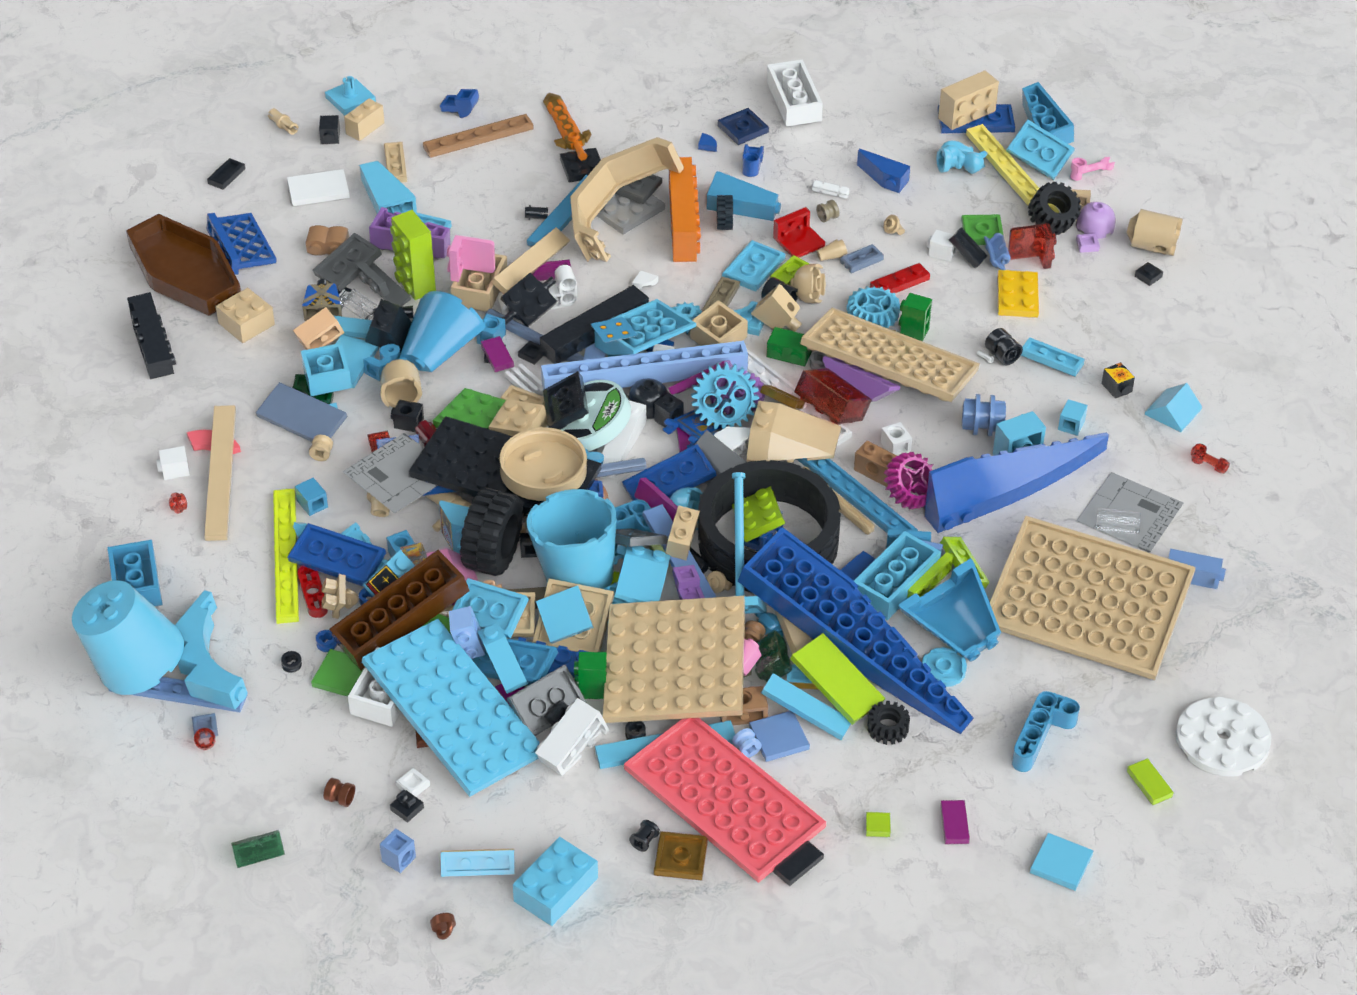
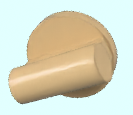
[884,215,905,235]
[706,571,732,593]

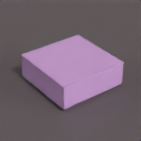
[1076,234,1100,253]

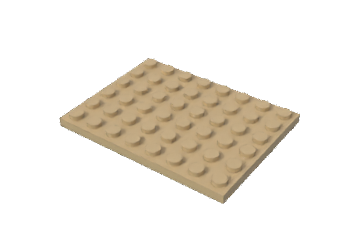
[990,516,1196,680]

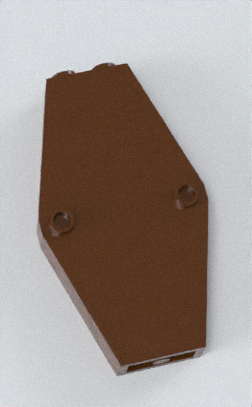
[126,214,241,316]

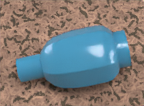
[755,612,784,640]

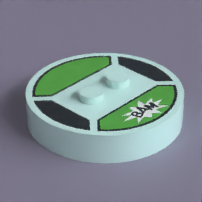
[548,380,631,451]

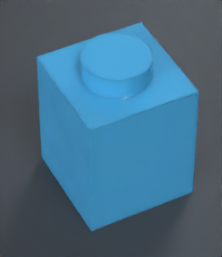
[295,477,328,516]

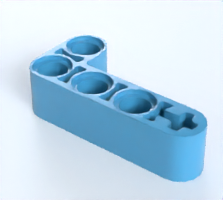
[615,500,652,532]
[1012,691,1080,772]

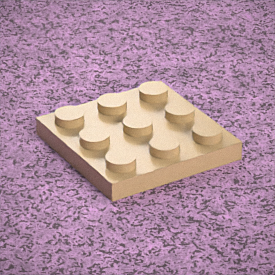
[532,578,615,652]

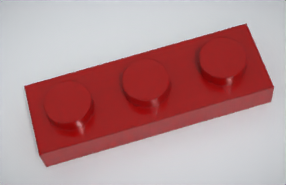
[870,263,930,293]

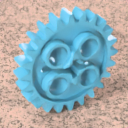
[691,362,759,429]

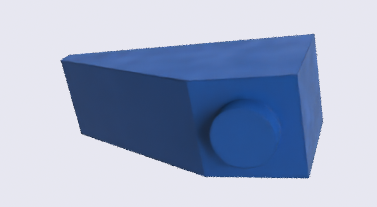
[857,148,910,193]

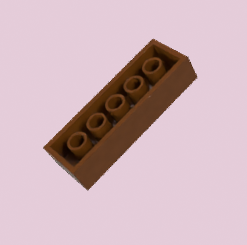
[329,549,470,671]

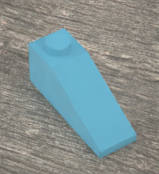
[477,622,528,694]

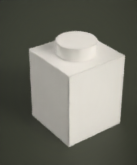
[927,230,957,262]
[156,446,190,480]

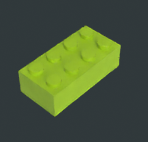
[390,210,436,300]

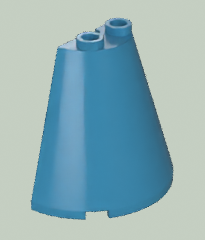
[398,291,486,372]
[898,558,1001,662]

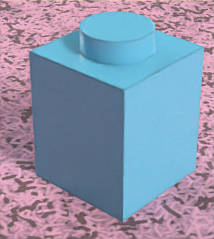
[1058,399,1088,436]

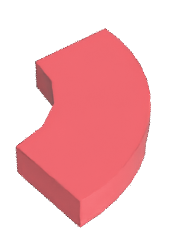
[187,430,241,454]

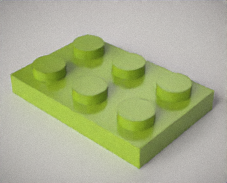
[732,486,786,542]

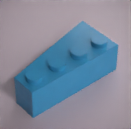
[1022,82,1074,144]

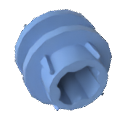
[962,394,1006,436]

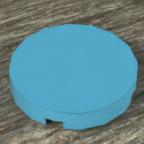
[922,647,967,687]

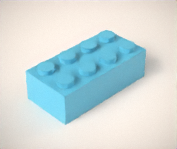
[854,531,941,621]

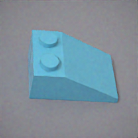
[614,546,670,603]

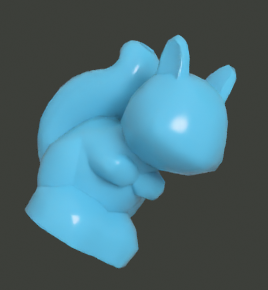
[936,140,987,174]

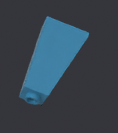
[707,171,781,221]

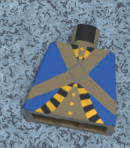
[302,279,342,321]

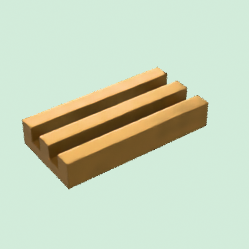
[760,385,805,409]

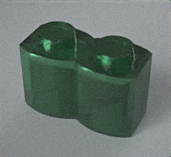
[755,630,792,682]

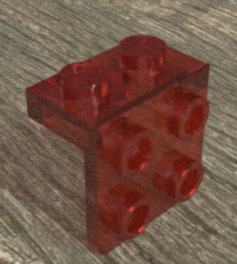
[1008,223,1057,269]

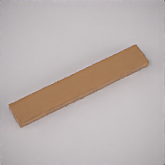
[423,114,534,158]

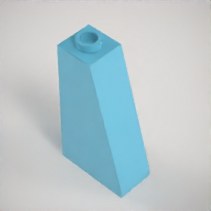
[359,161,417,214]

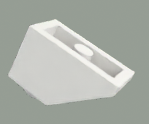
[714,427,751,457]

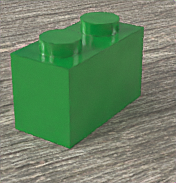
[898,293,932,341]
[766,327,812,367]
[574,652,607,699]

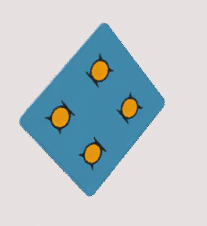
[591,317,637,343]

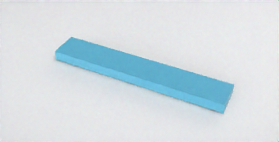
[595,720,735,769]

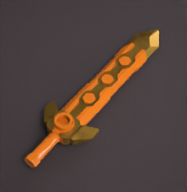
[543,93,591,161]

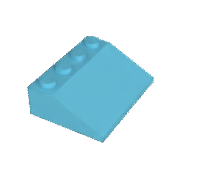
[595,299,696,355]

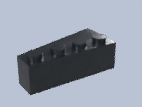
[127,292,176,379]

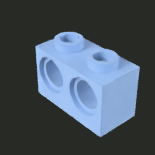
[449,606,485,659]

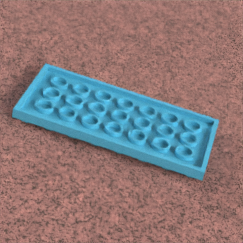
[362,619,540,797]

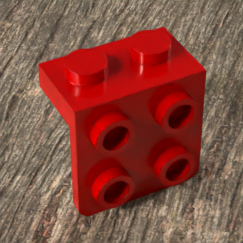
[773,207,826,258]

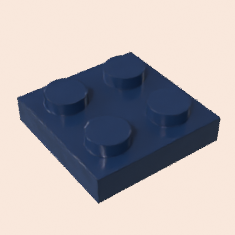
[717,108,769,145]

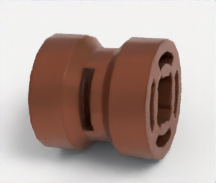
[323,777,356,807]

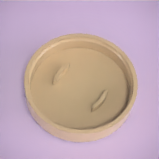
[500,428,587,501]

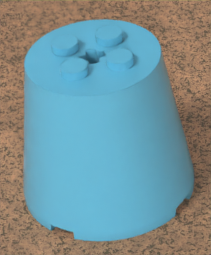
[527,489,616,589]
[72,580,184,695]

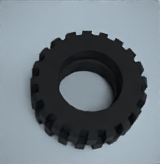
[460,488,523,576]

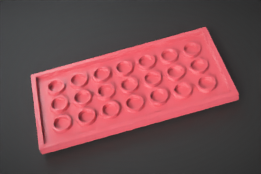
[624,718,826,883]

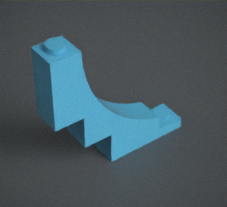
[175,590,248,710]

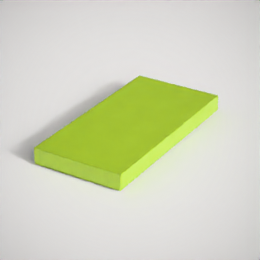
[790,633,886,725]

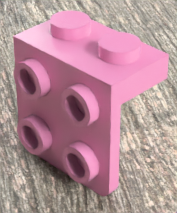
[447,235,495,282]

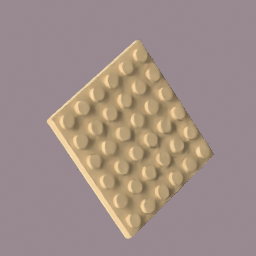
[603,596,745,723]

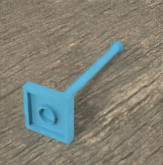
[732,472,767,614]

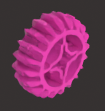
[884,452,934,510]

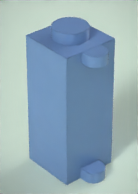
[1168,549,1226,589]

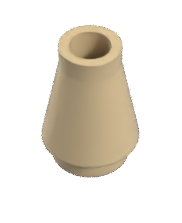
[817,239,847,261]

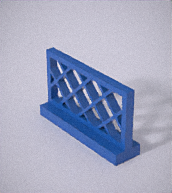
[206,213,277,275]

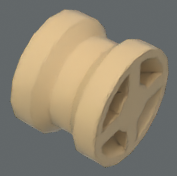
[309,435,333,461]

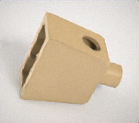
[751,284,802,332]

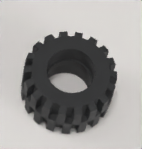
[1028,182,1081,235]

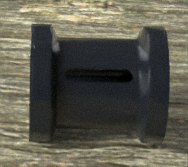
[629,820,660,852]

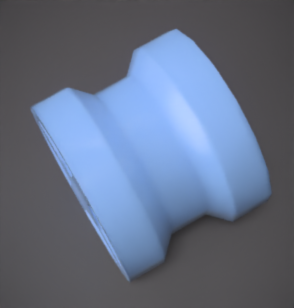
[732,728,762,758]

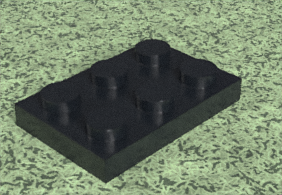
[543,371,589,429]

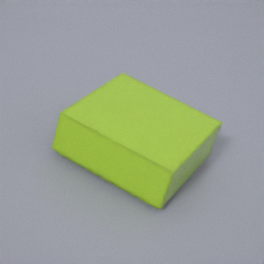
[866,812,891,837]

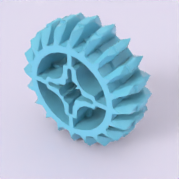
[846,286,900,329]

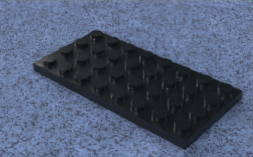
[409,416,602,514]

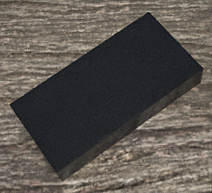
[207,158,246,190]
[949,227,987,268]
[772,840,824,886]

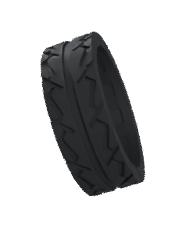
[698,460,841,593]

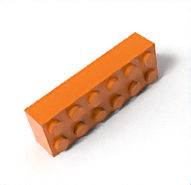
[669,157,701,262]

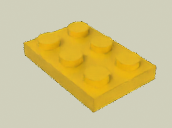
[998,270,1039,318]

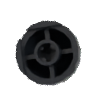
[628,378,668,419]

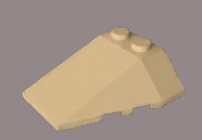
[746,401,841,462]

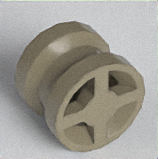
[816,199,840,222]

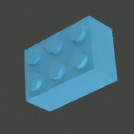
[107,539,163,607]

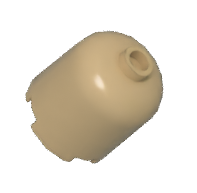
[380,359,422,407]

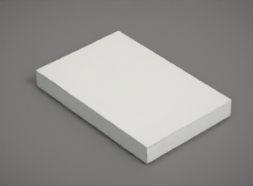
[287,169,350,206]

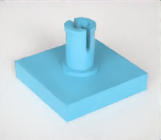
[325,76,376,116]

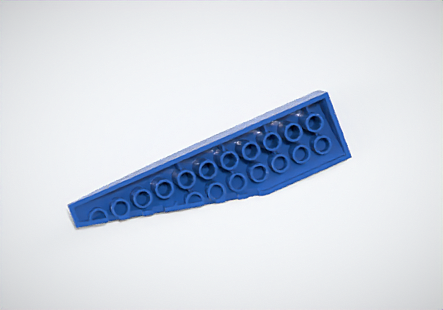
[738,527,974,734]

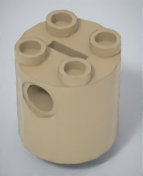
[1127,209,1183,256]

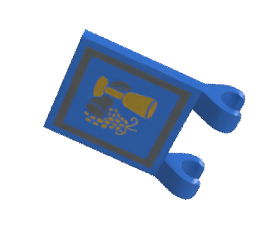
[663,410,729,448]

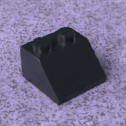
[365,299,412,354]

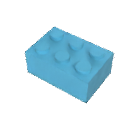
[513,837,598,926]

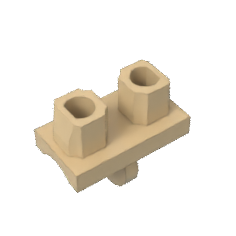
[322,574,358,619]

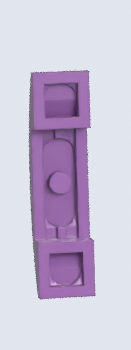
[672,565,705,600]

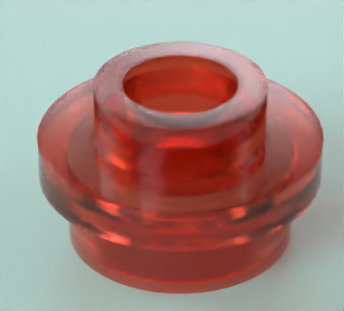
[169,492,187,514]

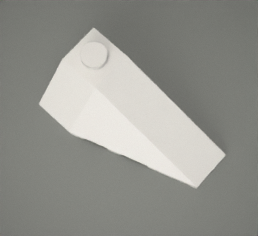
[597,401,646,478]

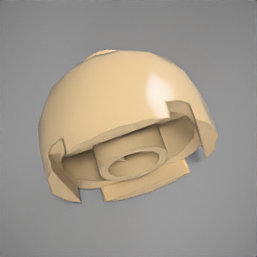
[791,264,826,303]

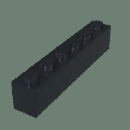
[540,285,649,364]

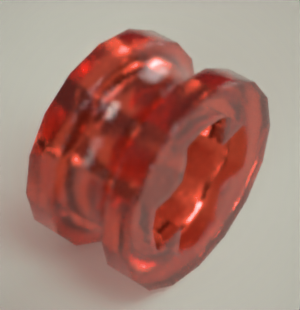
[194,728,216,750]

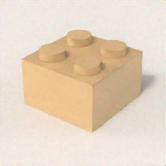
[216,288,275,343]
[690,300,748,346]
[489,399,548,436]

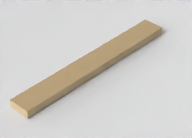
[205,405,236,541]

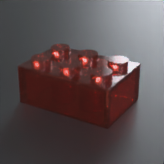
[794,368,872,425]

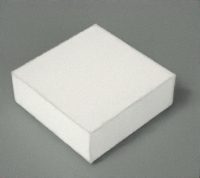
[396,768,430,797]

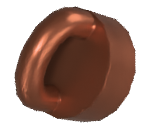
[430,913,456,940]

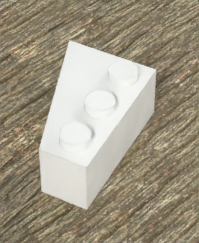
[535,698,609,776]

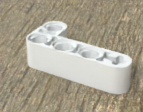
[497,265,577,315]

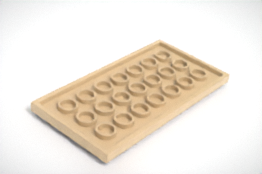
[800,308,980,402]

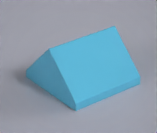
[1145,383,1202,432]

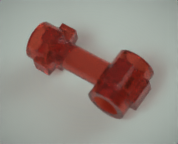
[1190,443,1230,474]

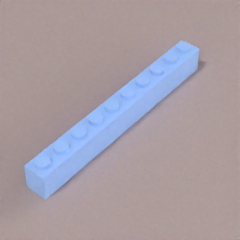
[541,341,748,390]

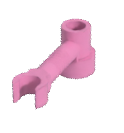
[1070,157,1115,181]

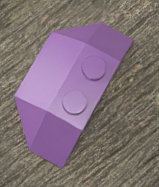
[823,356,901,404]

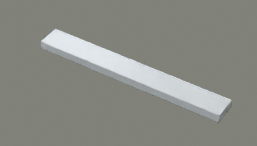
[746,348,852,446]

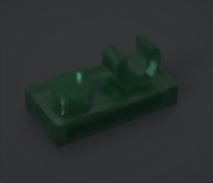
[231,830,285,868]

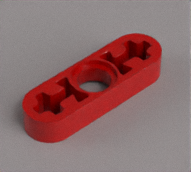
[297,566,328,618]

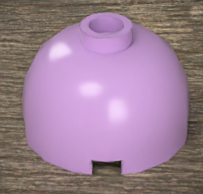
[1076,202,1116,239]

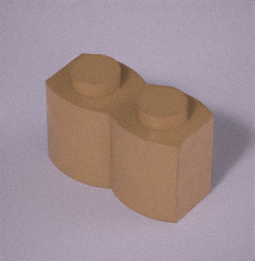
[305,225,349,255]

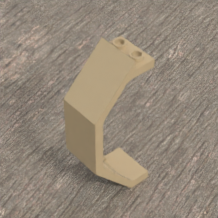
[570,137,684,262]

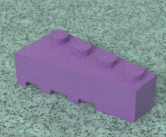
[369,207,450,258]

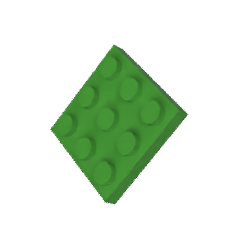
[433,388,506,429]

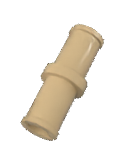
[268,108,299,135]

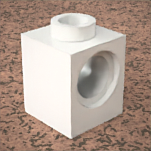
[881,422,912,456]

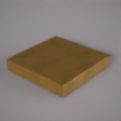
[654,831,708,881]

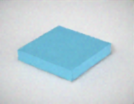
[536,585,594,644]
[1030,833,1094,891]

